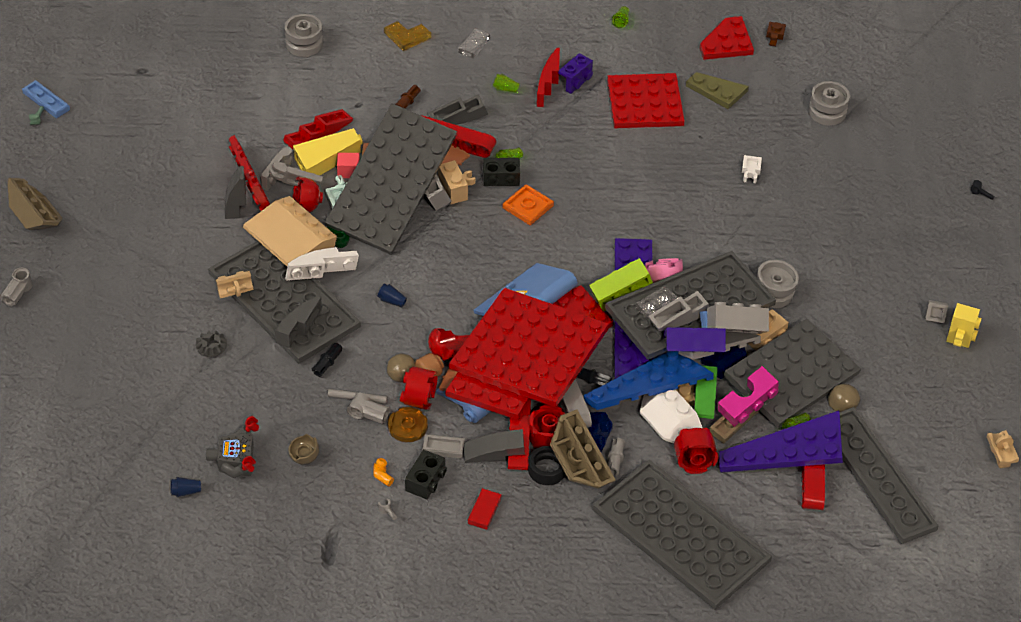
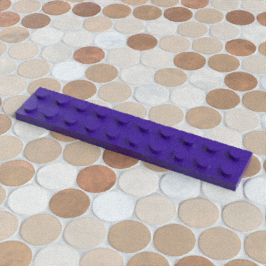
[614,238,654,379]

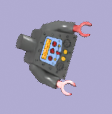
[206,416,259,478]

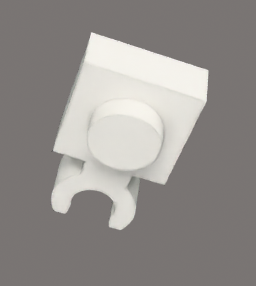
[742,155,762,183]

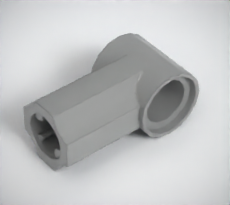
[0,267,32,307]
[347,393,390,424]

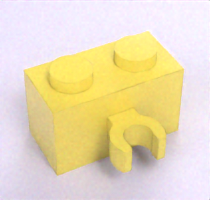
[946,303,982,348]

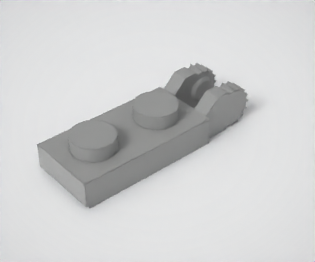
[261,146,293,191]
[269,161,323,186]

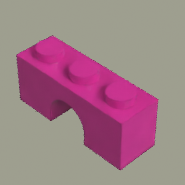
[718,366,779,427]

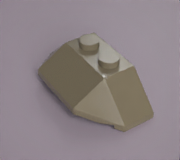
[8,178,63,230]
[550,409,616,488]

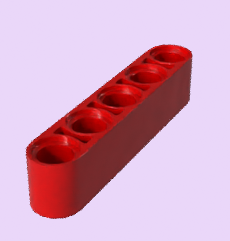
[421,115,497,158]
[802,464,825,510]

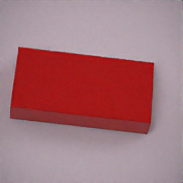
[468,488,502,530]

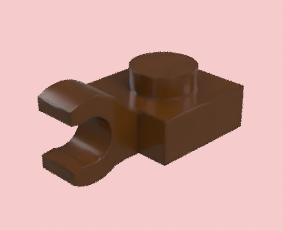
[766,22,786,47]

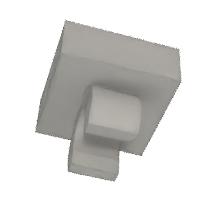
[925,300,948,323]

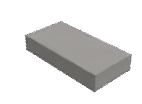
[422,434,465,459]

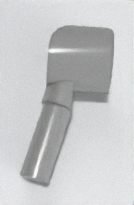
[378,499,397,520]

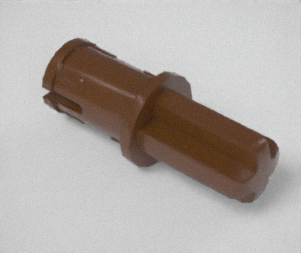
[395,85,421,109]

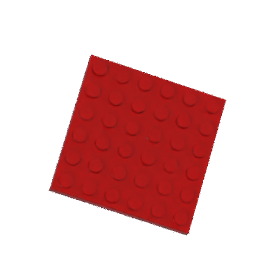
[449,288,609,408]

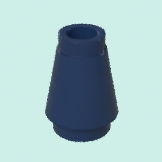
[377,283,407,307]
[170,477,201,497]

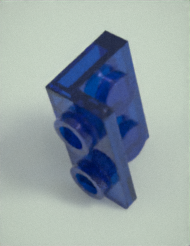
[701,346,747,379]
[588,412,613,452]

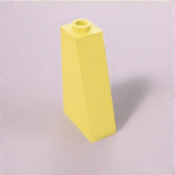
[293,128,363,176]

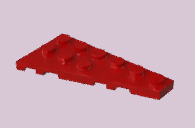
[228,135,270,211]

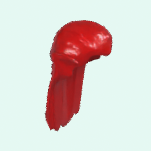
[428,328,469,361]

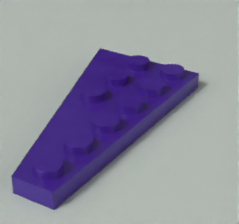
[719,411,843,472]

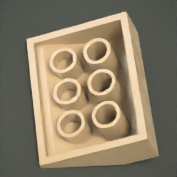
[243,196,337,266]

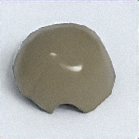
[387,353,415,382]
[828,384,860,412]
[288,434,319,465]

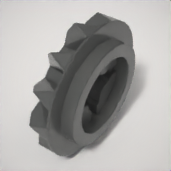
[195,330,227,357]

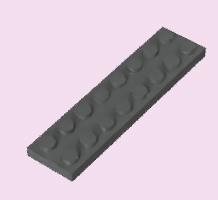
[840,407,938,544]

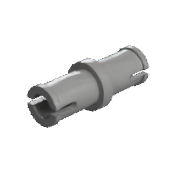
[607,438,625,476]

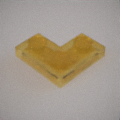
[384,21,431,51]

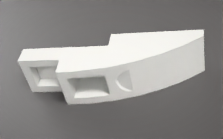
[285,247,359,281]

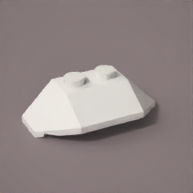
[640,389,703,444]

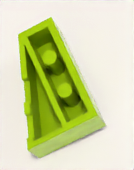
[589,258,653,311]

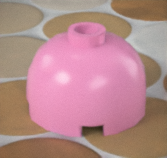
[645,258,683,283]

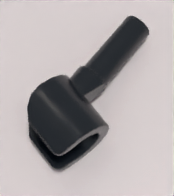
[970,180,995,200]

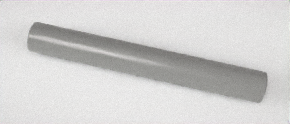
[328,389,388,404]

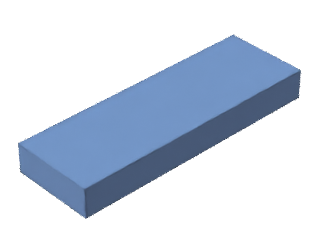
[22,80,70,119]

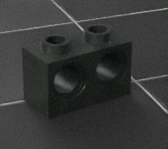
[483,158,520,186]
[405,449,447,499]

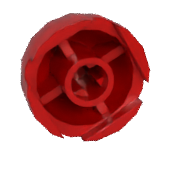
[292,177,323,213]

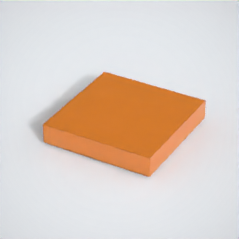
[502,184,554,226]

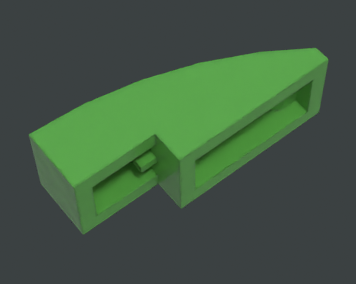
[694,365,717,419]

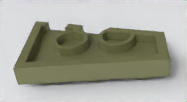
[686,72,749,109]

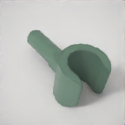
[29,106,44,125]

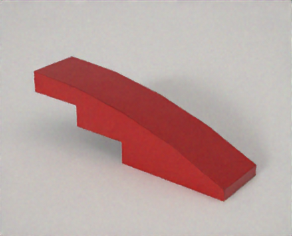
[537,48,560,107]
[283,109,353,149]
[508,400,531,470]

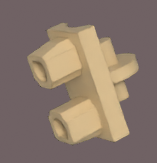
[216,271,254,299]
[987,430,1019,468]

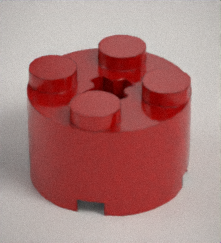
[400,366,438,410]
[529,405,565,449]
[674,428,718,474]

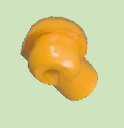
[373,458,394,487]

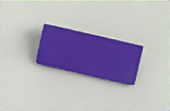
[664,327,726,352]

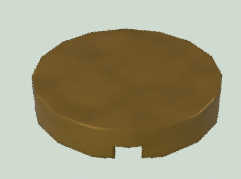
[388,407,428,442]

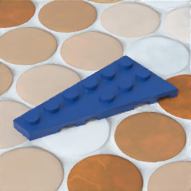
[584,351,714,410]

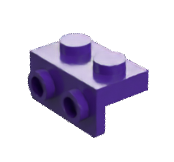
[559,53,593,94]

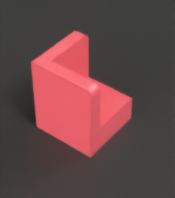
[337,153,360,178]

